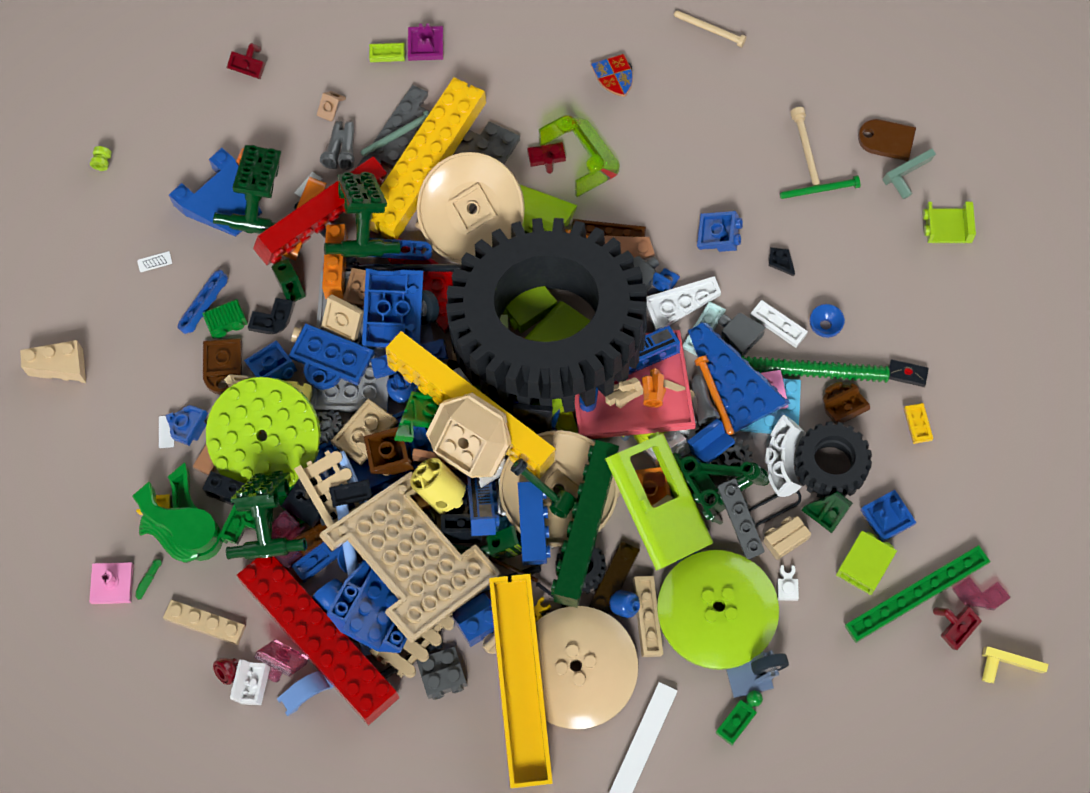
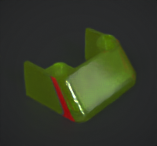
[539,115,620,197]

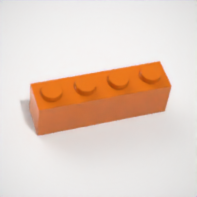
[322,224,348,299]

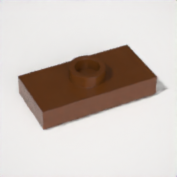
[293,523,327,556]

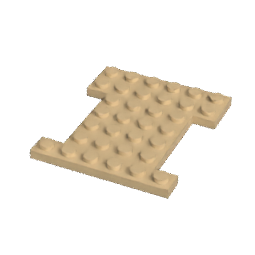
[320,472,501,644]

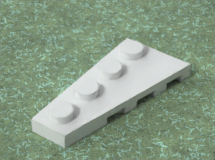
[647,276,721,331]

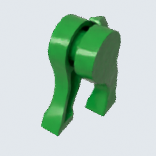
[132,462,223,563]

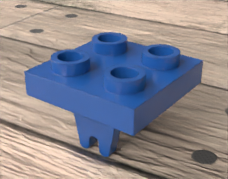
[860,490,917,542]

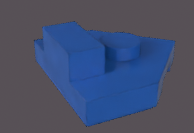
[166,405,208,446]

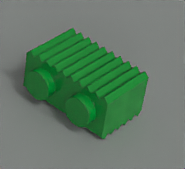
[202,299,248,338]

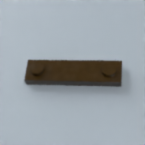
[589,541,640,614]

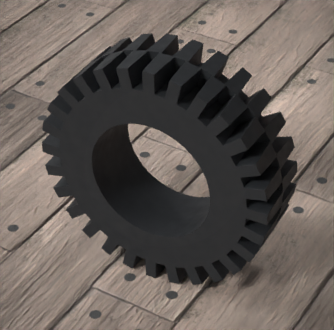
[446,218,647,412]

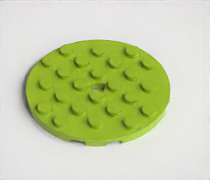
[206,377,321,487]

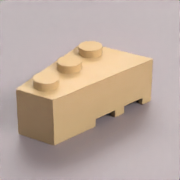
[20,340,86,383]

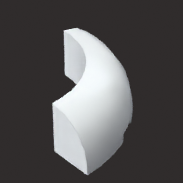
[765,415,806,497]

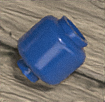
[610,590,640,618]

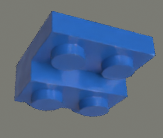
[697,211,743,252]
[244,340,297,380]

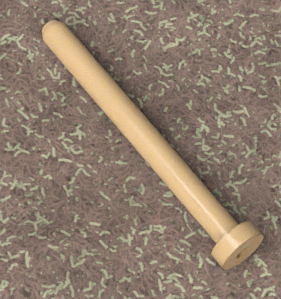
[674,11,747,48]

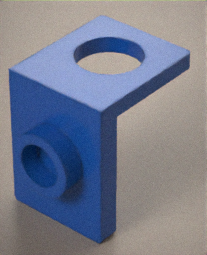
[653,268,680,292]

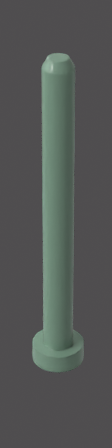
[360,110,429,156]

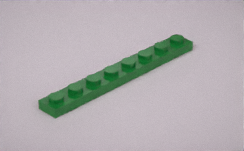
[845,545,991,643]

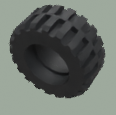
[794,421,872,498]

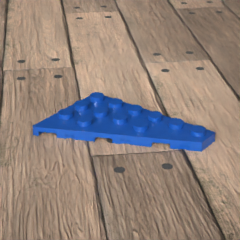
[688,322,790,433]

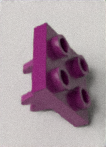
[408,23,443,61]

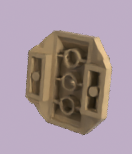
[426,393,511,478]

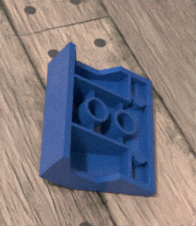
[362,269,424,348]

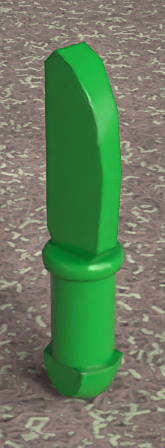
[135,558,162,600]

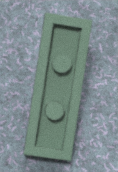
[882,149,936,199]

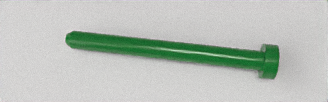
[779,175,861,199]

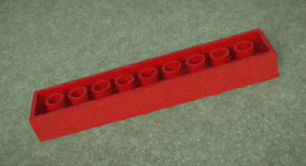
[237,556,399,726]

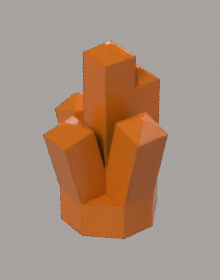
[642,368,666,408]

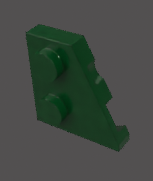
[801,491,853,533]

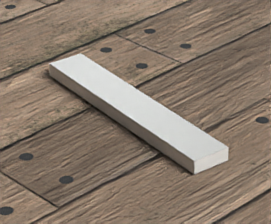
[609,682,677,793]

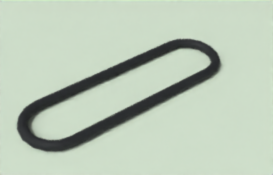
[748,491,801,527]

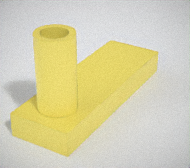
[982,646,1049,684]

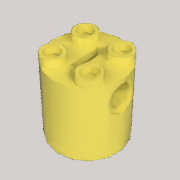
[410,458,466,514]

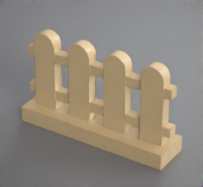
[294,450,365,528]
[369,613,455,678]

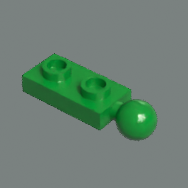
[716,690,763,746]

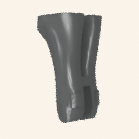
[320,121,355,170]
[691,375,724,430]

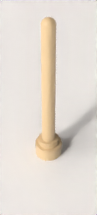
[790,107,820,186]

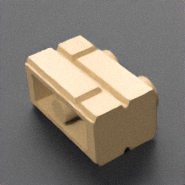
[763,516,811,560]

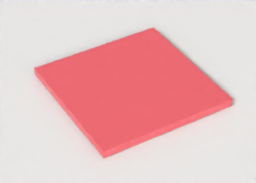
[575,330,696,439]

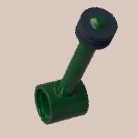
[511,458,576,519]

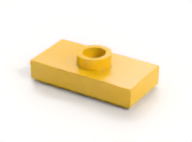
[904,403,933,444]

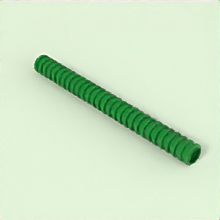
[741,356,890,383]

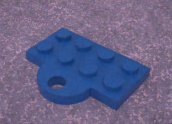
[289,323,375,390]

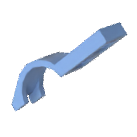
[277,671,334,716]

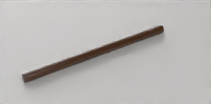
[487,556,538,582]

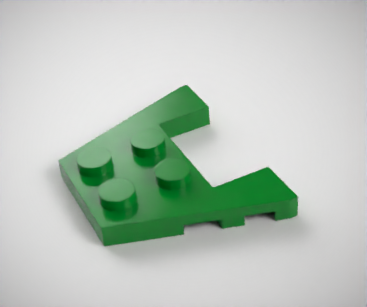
[394,392,468,442]

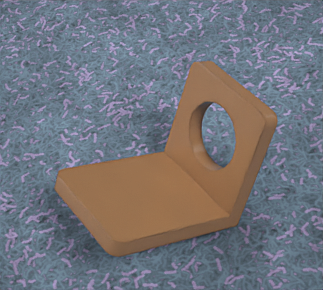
[317,91,346,121]

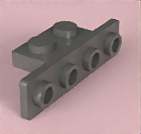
[717,479,765,559]

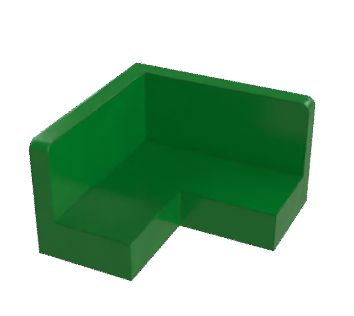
[219,504,275,545]

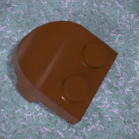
[823,382,870,425]

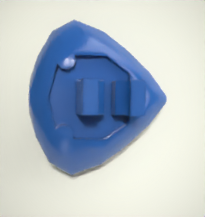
[386,374,416,403]

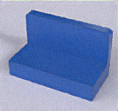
[688,419,735,464]

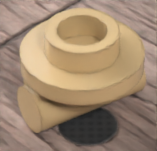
[482,633,496,654]

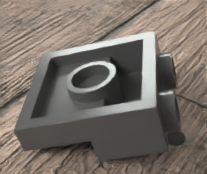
[416,646,467,700]

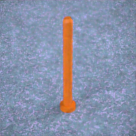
[695,356,734,436]

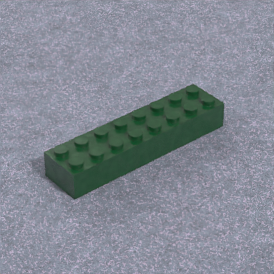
[551,440,619,608]

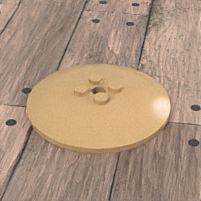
[417,152,525,264]
[499,430,618,547]
[535,606,638,730]

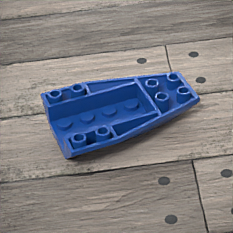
[327,561,407,653]

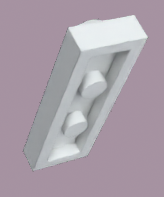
[750,300,808,348]

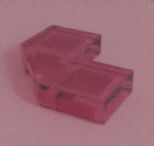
[952,577,1011,611]

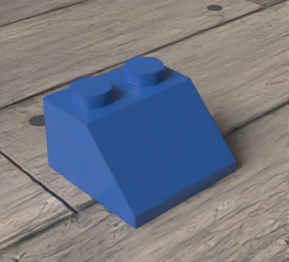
[452,593,494,647]

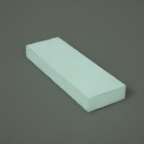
[683,301,726,356]

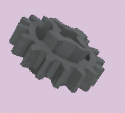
[316,410,344,445]
[711,437,753,480]

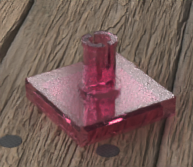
[254,639,309,682]

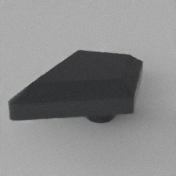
[768,247,795,276]

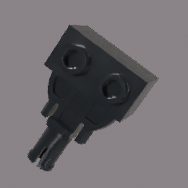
[441,483,482,543]

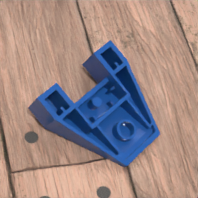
[169,148,262,237]

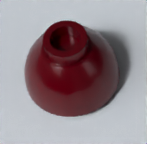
[213,658,239,685]

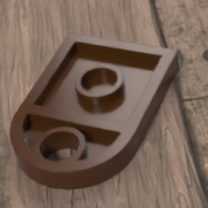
[858,119,916,161]
[203,339,242,395]

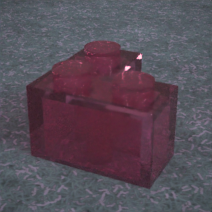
[272,510,305,569]

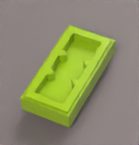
[369,43,405,62]

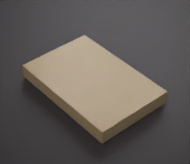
[331,398,399,466]

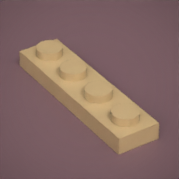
[633,576,663,657]
[163,600,246,645]

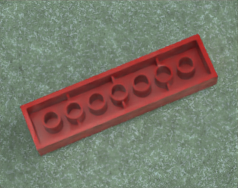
[253,156,387,266]

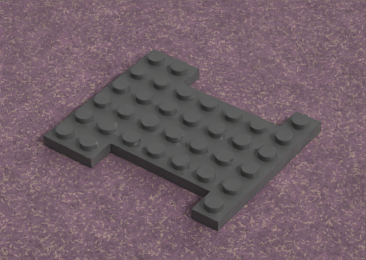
[357,85,520,214]

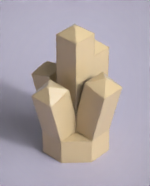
[606,377,643,408]

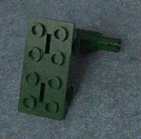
[213,145,281,234]
[324,172,400,257]
[673,452,770,525]
[226,470,307,560]

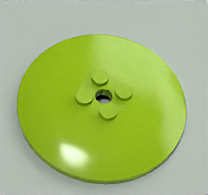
[657,550,779,670]

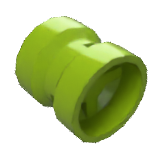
[90,146,112,171]

